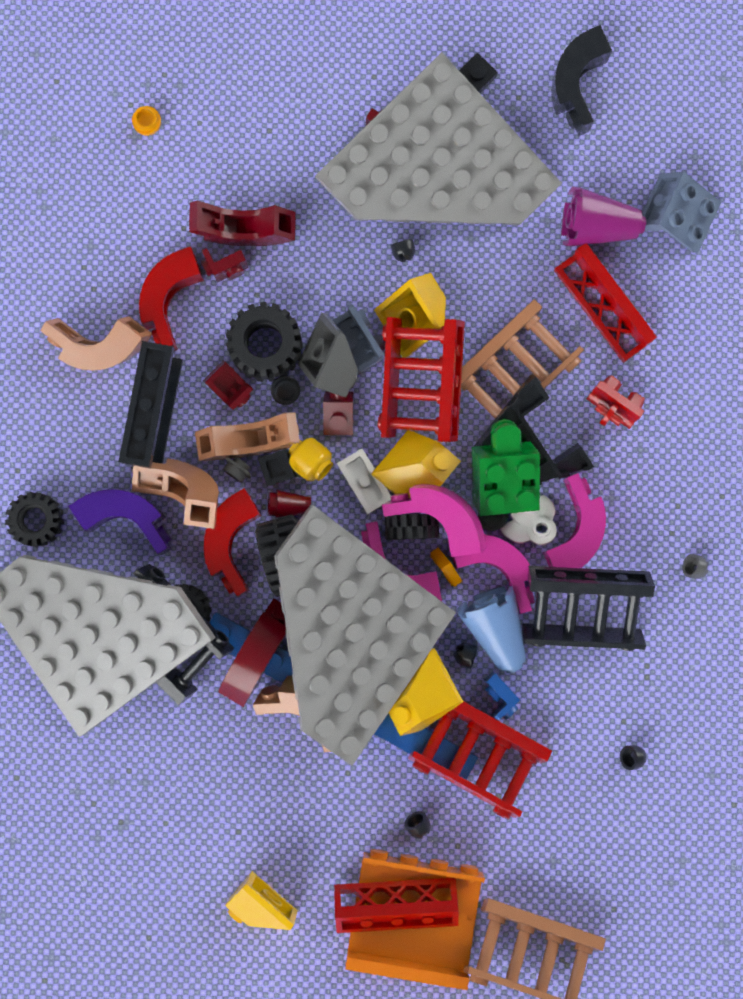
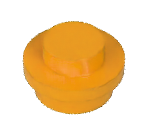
[132,106,161,136]

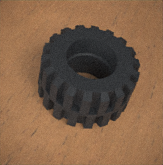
[226,302,303,382]
[255,514,298,597]

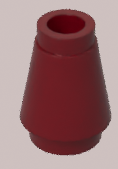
[267,489,311,519]

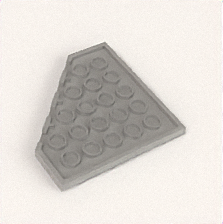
[315,52,562,225]
[274,505,456,766]
[0,555,216,737]

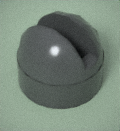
[682,554,709,579]

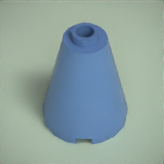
[457,586,526,673]

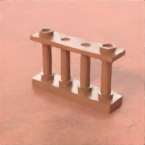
[461,299,584,418]
[463,898,606,999]

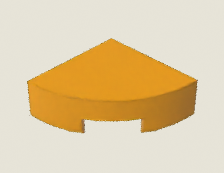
[430,547,462,587]

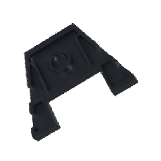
[473,374,594,485]

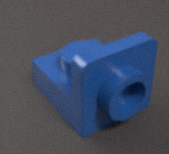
[484,672,520,721]

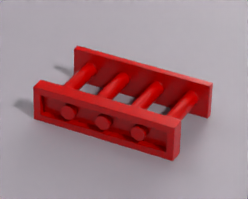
[378,317,465,442]
[408,701,552,820]

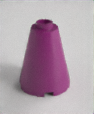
[561,186,646,247]

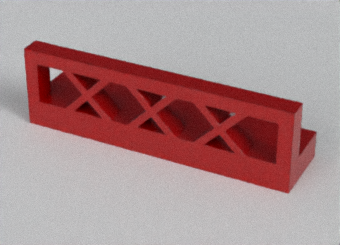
[554,243,657,363]
[334,878,459,933]

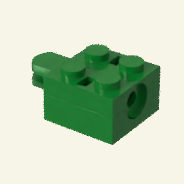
[472,419,540,516]

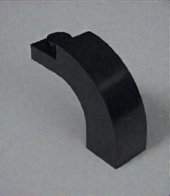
[551,25,612,136]

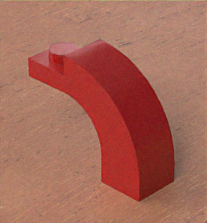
[139,246,204,351]
[204,488,262,596]

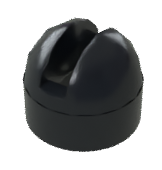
[390,239,415,262]
[454,643,478,669]
[620,745,647,770]
[404,811,431,839]

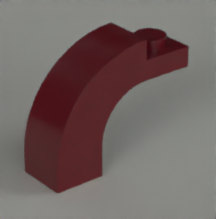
[189,200,296,246]
[218,598,287,707]

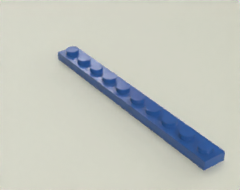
[210,612,479,780]

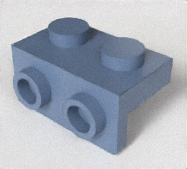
[332,304,385,376]

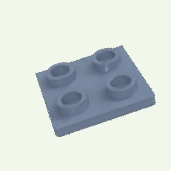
[642,172,721,253]

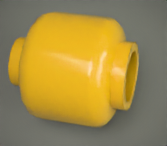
[288,437,333,482]

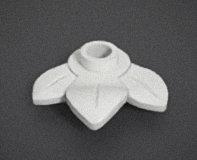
[500,495,557,545]

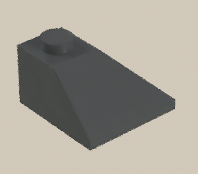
[298,312,358,397]

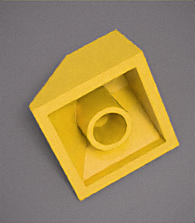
[374,273,446,358]
[371,430,461,498]
[389,648,463,736]
[225,871,298,930]

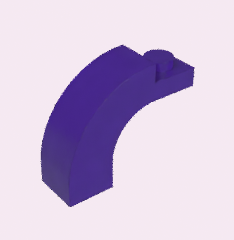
[68,489,172,555]

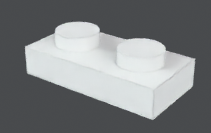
[337,449,391,515]

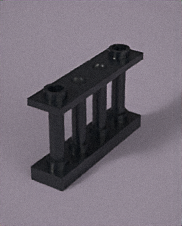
[118,341,183,470]
[133,564,235,705]
[522,566,655,651]

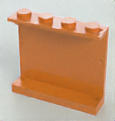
[345,849,485,990]

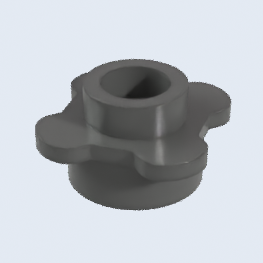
[222,457,251,483]

